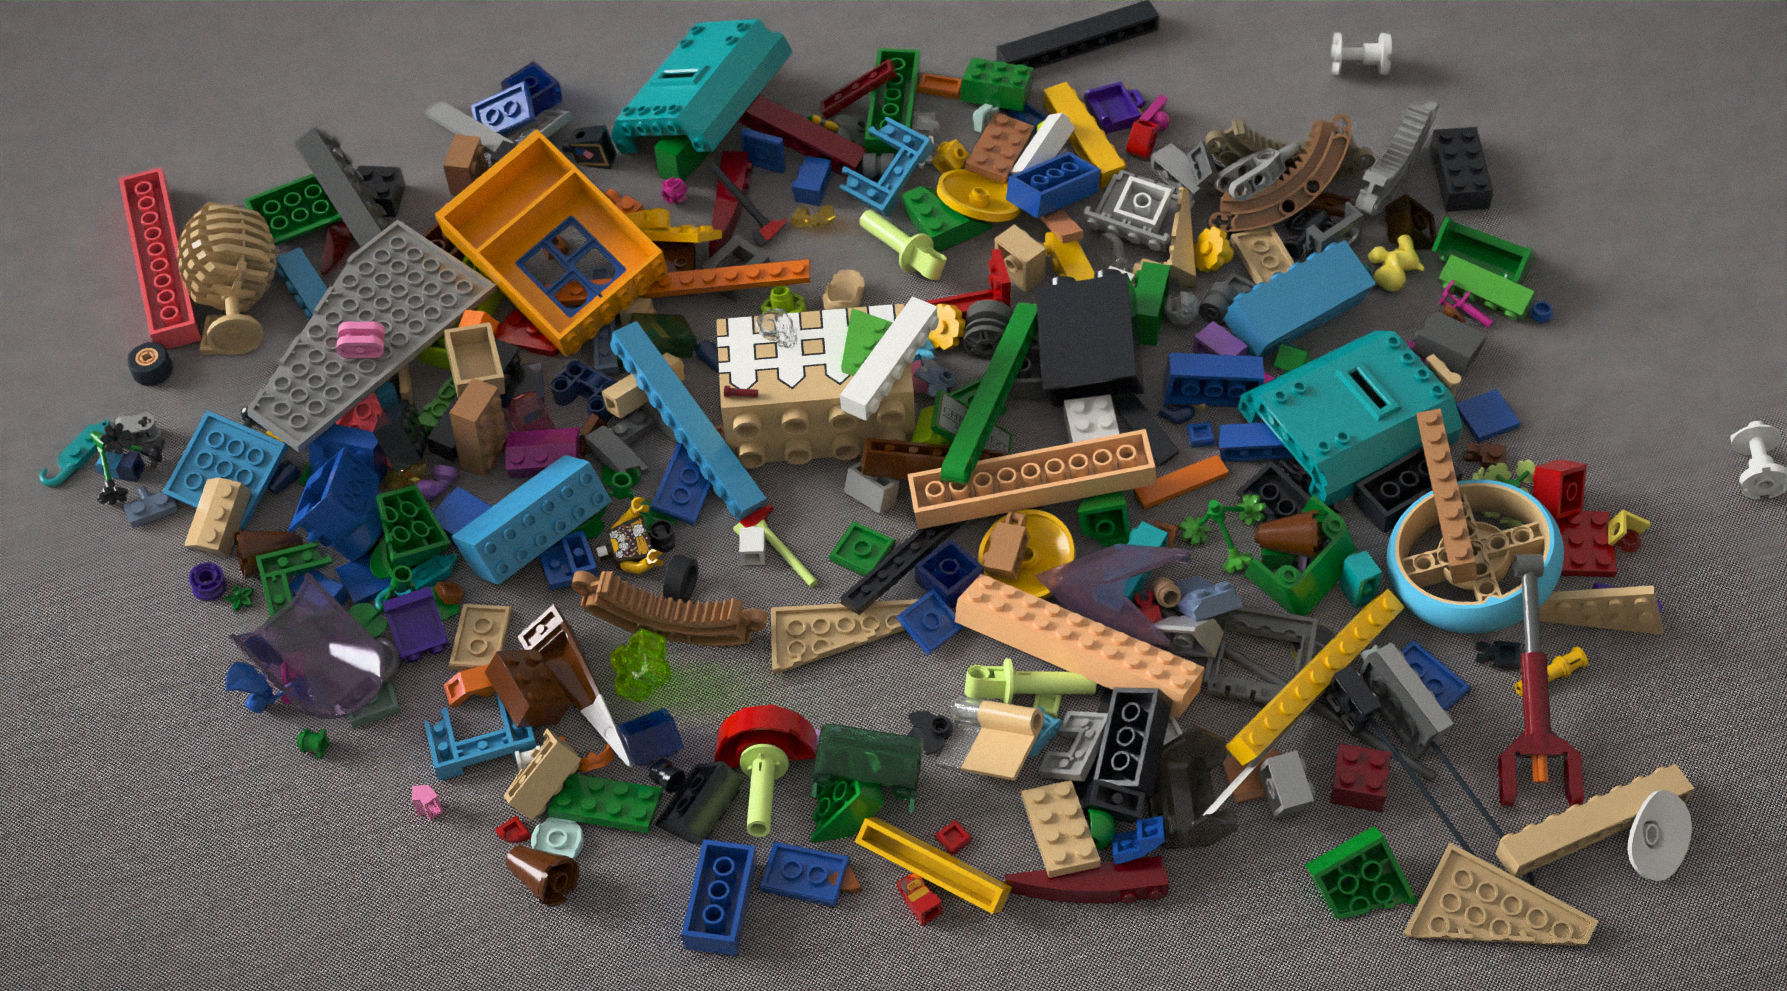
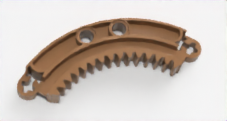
[1208,114,1352,233]
[571,571,768,646]

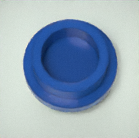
[1530,301,1553,323]

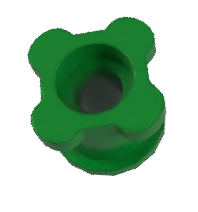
[297,728,329,759]

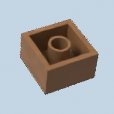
[443,134,489,196]

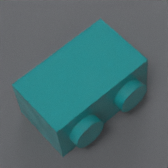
[1339,550,1382,609]

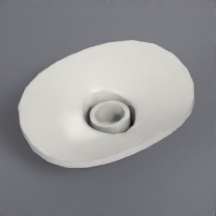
[1628,790,1692,881]

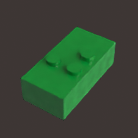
[654,132,729,182]

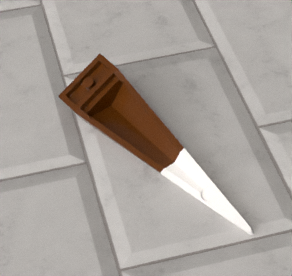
[517,604,633,768]

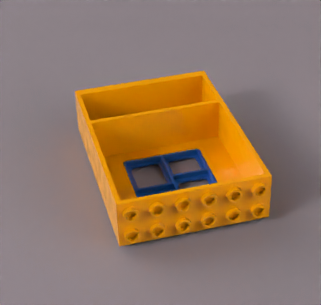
[435,129,668,358]

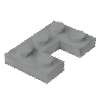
[1038,711,1108,781]

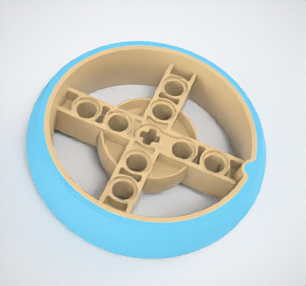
[1386,479,1564,634]

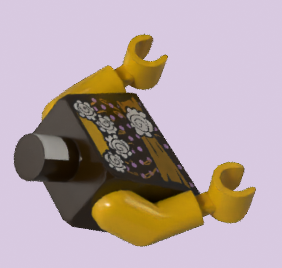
[596,497,663,575]

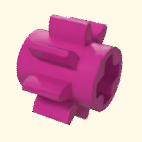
[661,177,688,205]

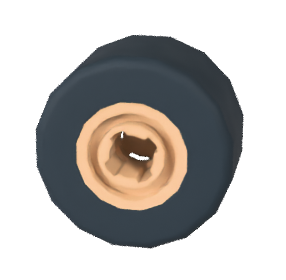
[127,342,173,386]

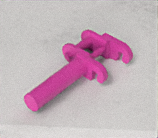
[1438,280,1493,328]

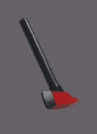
[707,161,787,247]

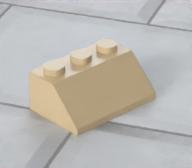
[184,478,252,558]

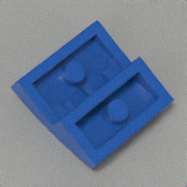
[1113,816,1165,865]

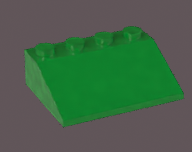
[244,173,343,246]

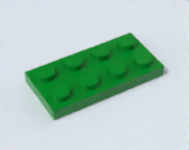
[548,773,663,834]

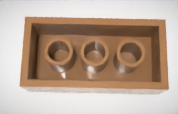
[449,378,507,477]

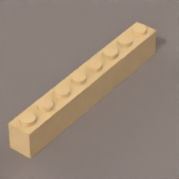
[1495,764,1695,877]

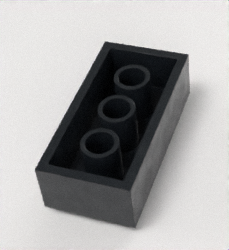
[1430,127,1493,212]
[1353,446,1463,534]
[1093,687,1173,797]

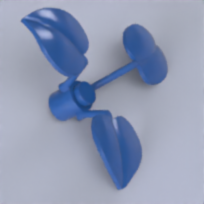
[226,638,332,713]

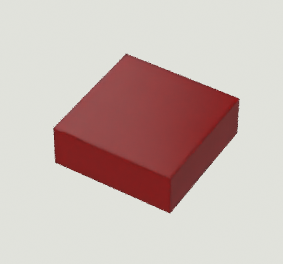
[935,819,972,856]

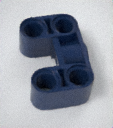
[550,361,618,423]

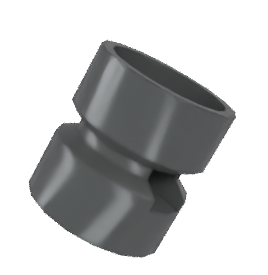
[863,153,895,181]
[1199,281,1238,324]

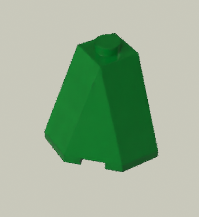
[1078,491,1131,549]

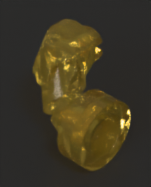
[790,204,836,229]
[386,461,427,491]

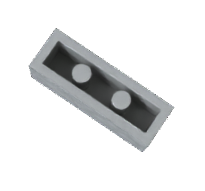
[1151,143,1213,206]

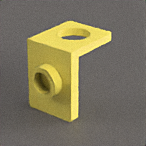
[1608,510,1650,546]

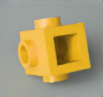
[931,139,970,174]

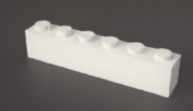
[840,296,939,421]

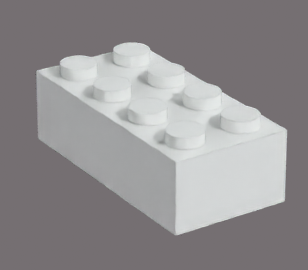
[1064,395,1119,443]

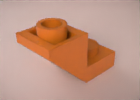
[444,664,495,707]

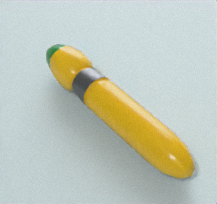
[807,115,840,132]

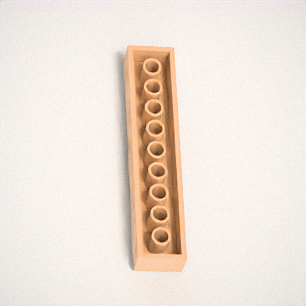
[908,429,1156,529]
[955,574,1205,718]

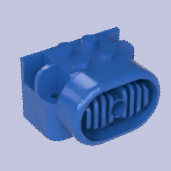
[288,446,384,561]

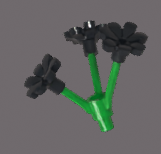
[90,423,165,505]

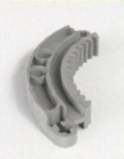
[1354,100,1439,216]

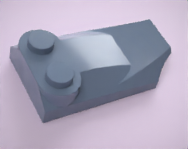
[1173,576,1243,621]

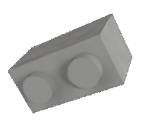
[844,462,900,514]

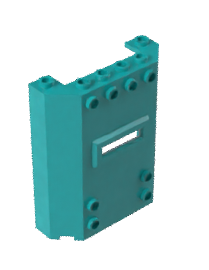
[611,19,793,154]
[1238,330,1463,506]

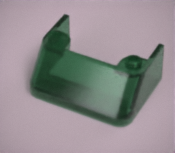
[811,724,924,813]

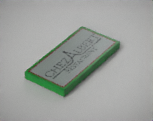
[930,389,1013,455]

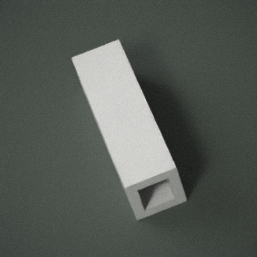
[1010,113,1075,175]

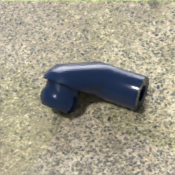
[1158,405,1195,424]

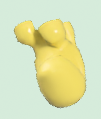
[1368,235,1425,292]

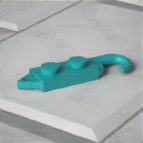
[39,419,111,487]
[375,554,459,614]

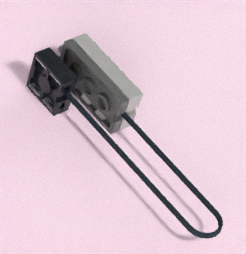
[1323,642,1535,886]

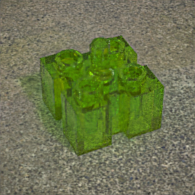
[610,628,672,703]

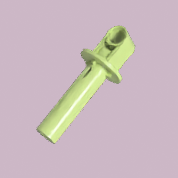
[860,210,947,280]
[964,658,1097,704]
[740,744,789,837]

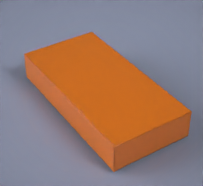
[918,73,962,99]

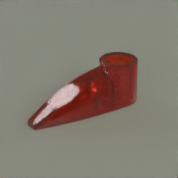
[321,222,354,276]

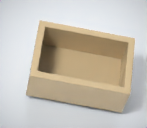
[444,322,505,399]

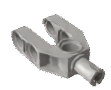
[1213,141,1300,202]

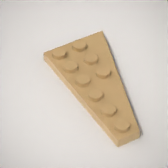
[1539,585,1663,635]
[771,599,918,675]

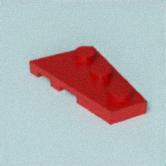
[495,309,560,357]

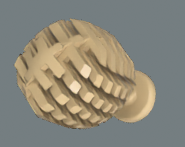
[177,201,277,355]

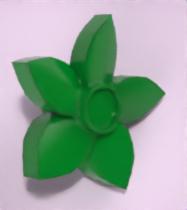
[225,585,254,612]

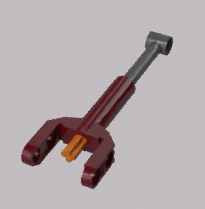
[1497,554,1584,807]

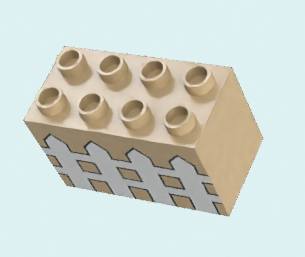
[716,303,915,469]

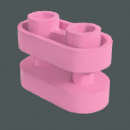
[336,321,386,358]

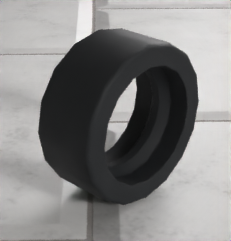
[663,554,698,603]

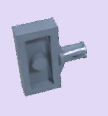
[123,486,178,528]

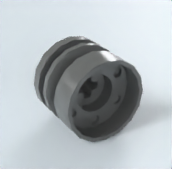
[963,300,1013,360]

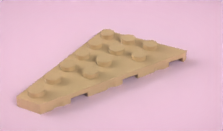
[1403,843,1599,946]

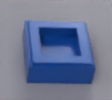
[1186,422,1215,448]

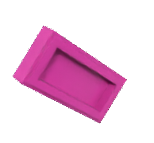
[1139,95,1170,131]

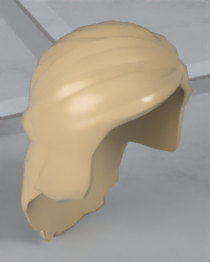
[822,269,865,310]

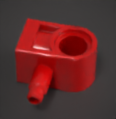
[1126,119,1160,160]

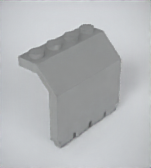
[1083,170,1195,252]

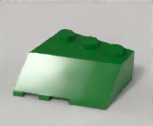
[902,186,992,253]
[376,485,451,567]
[811,738,884,843]
[1304,826,1418,919]

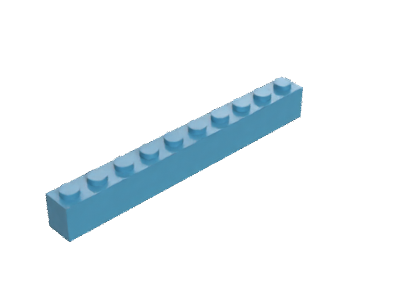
[276,247,399,410]
[610,321,767,522]

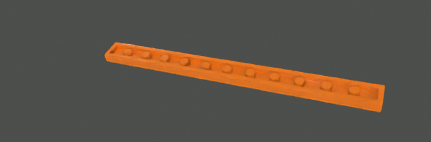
[545,259,811,306]

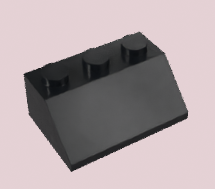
[655,761,744,843]

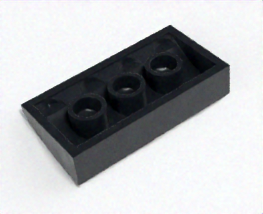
[1236,461,1328,542]

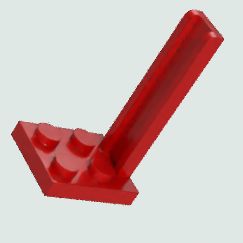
[925,249,1011,318]

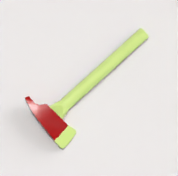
[733,504,818,587]

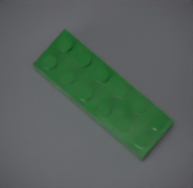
[865,48,921,156]

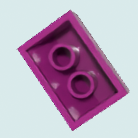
[505,427,580,478]

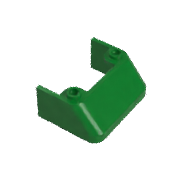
[1432,216,1538,285]
[1244,494,1358,616]

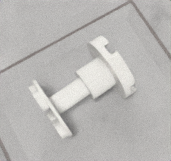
[1331,33,1392,75]
[1730,421,1787,499]

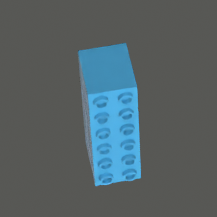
[1223,240,1376,358]
[451,455,612,585]

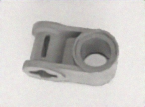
[115,413,162,445]

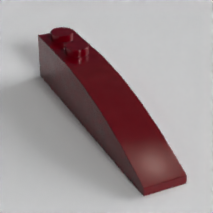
[708,151,753,257]
[1005,856,1169,904]

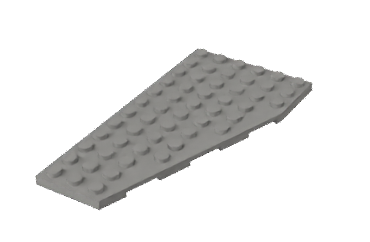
[247,219,497,452]

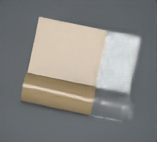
[935,696,1044,781]

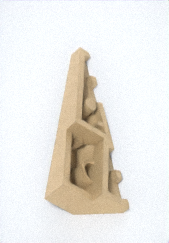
[1167,187,1197,288]

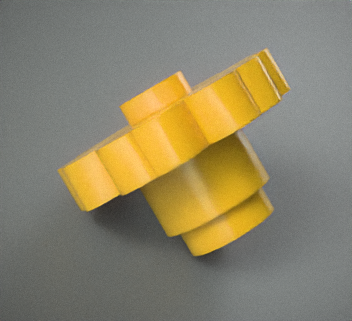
[1194,227,1234,273]
[928,304,966,350]

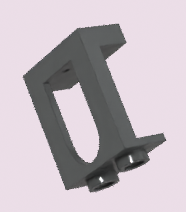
[1187,141,1244,198]
[1305,202,1363,258]
[700,235,770,302]

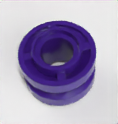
[189,562,226,601]

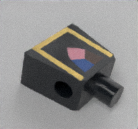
[562,125,617,170]

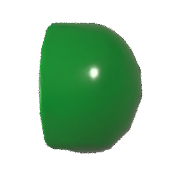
[1088,809,1116,850]

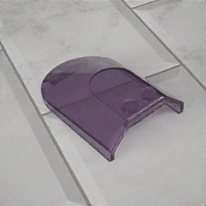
[229,572,385,719]

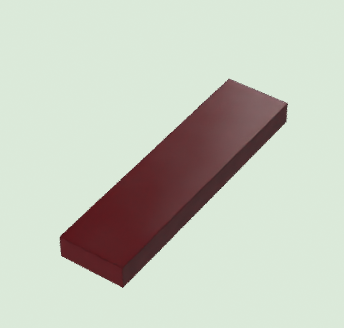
[820,59,897,119]

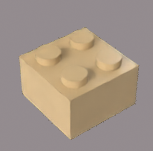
[995,224,1046,292]

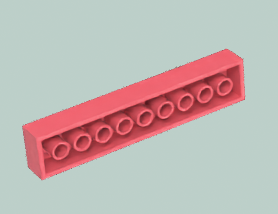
[119,167,202,350]

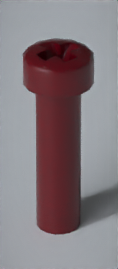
[724,385,759,398]

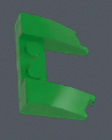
[256,542,345,652]

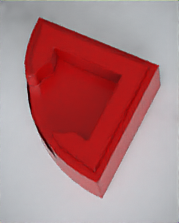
[495,816,531,843]

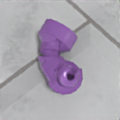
[415,465,458,501]

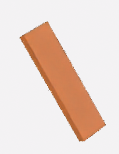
[1133,454,1229,510]

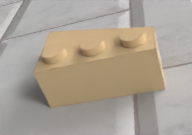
[504,729,581,821]

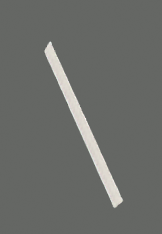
[1203,686,1328,815]

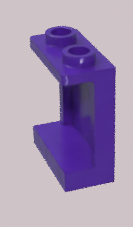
[382,586,450,663]

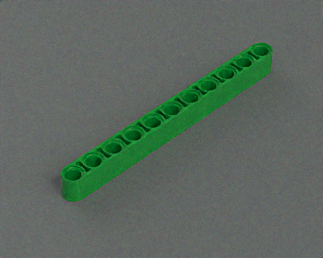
[941,302,1039,485]

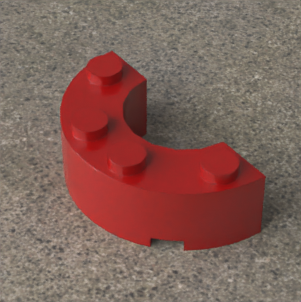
[715,704,817,767]

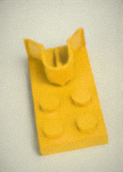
[625,208,722,243]

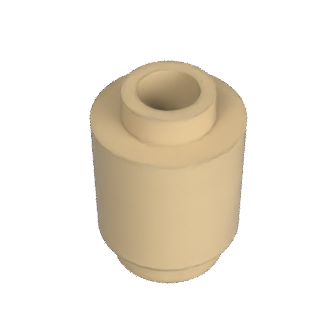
[1150,577,1181,608]

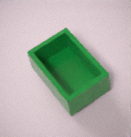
[961,58,1033,111]
[1134,262,1170,346]

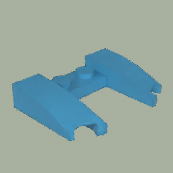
[840,117,935,217]
[424,693,536,781]

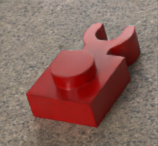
[1135,590,1163,636]

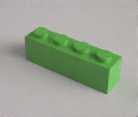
[1439,254,1536,321]

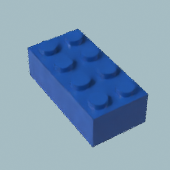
[1006,152,1101,218]
[1162,352,1265,407]
[681,839,758,956]

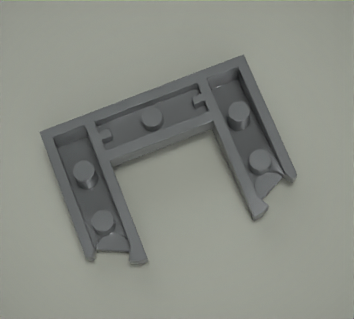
[585,401,678,474]

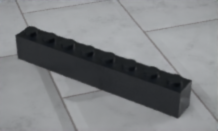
[996,0,1159,69]

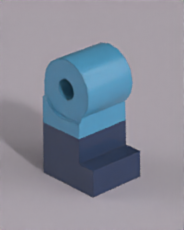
[95,450,145,482]

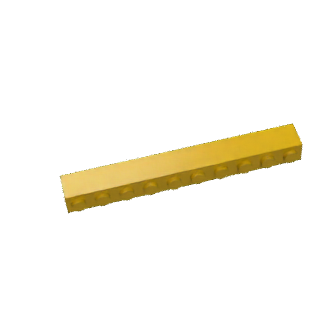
[1225,589,1405,766]

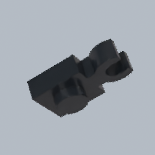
[1475,641,1521,670]

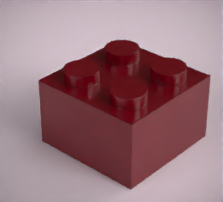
[1330,743,1392,812]

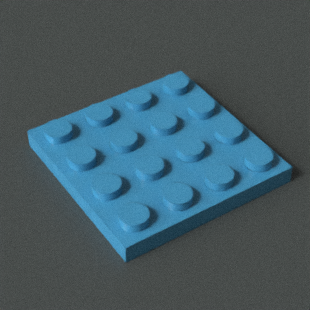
[162,410,289,530]

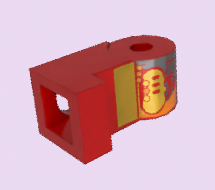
[896,873,942,926]

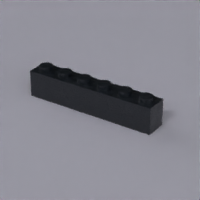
[427,338,521,462]

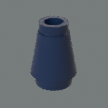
[695,340,719,373]
[267,460,301,495]

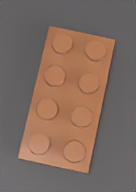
[964,112,1035,184]

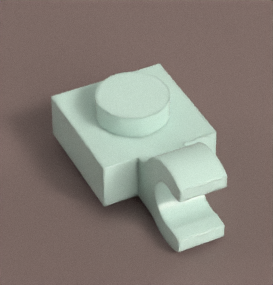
[973,104,999,132]

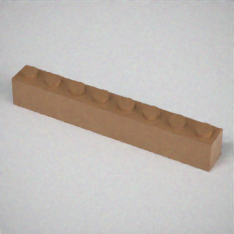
[1416,408,1478,584]

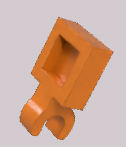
[605,188,643,214]

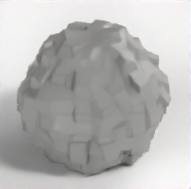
[1164,292,1200,327]

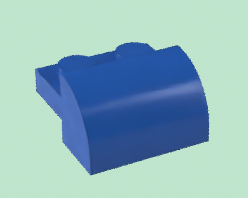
[538,530,597,590]

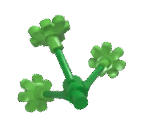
[1179,494,1266,573]

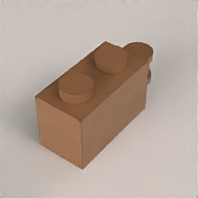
[983,511,1030,581]

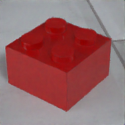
[1532,459,1587,519]

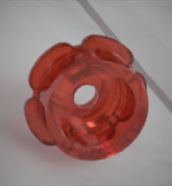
[1617,529,1641,552]

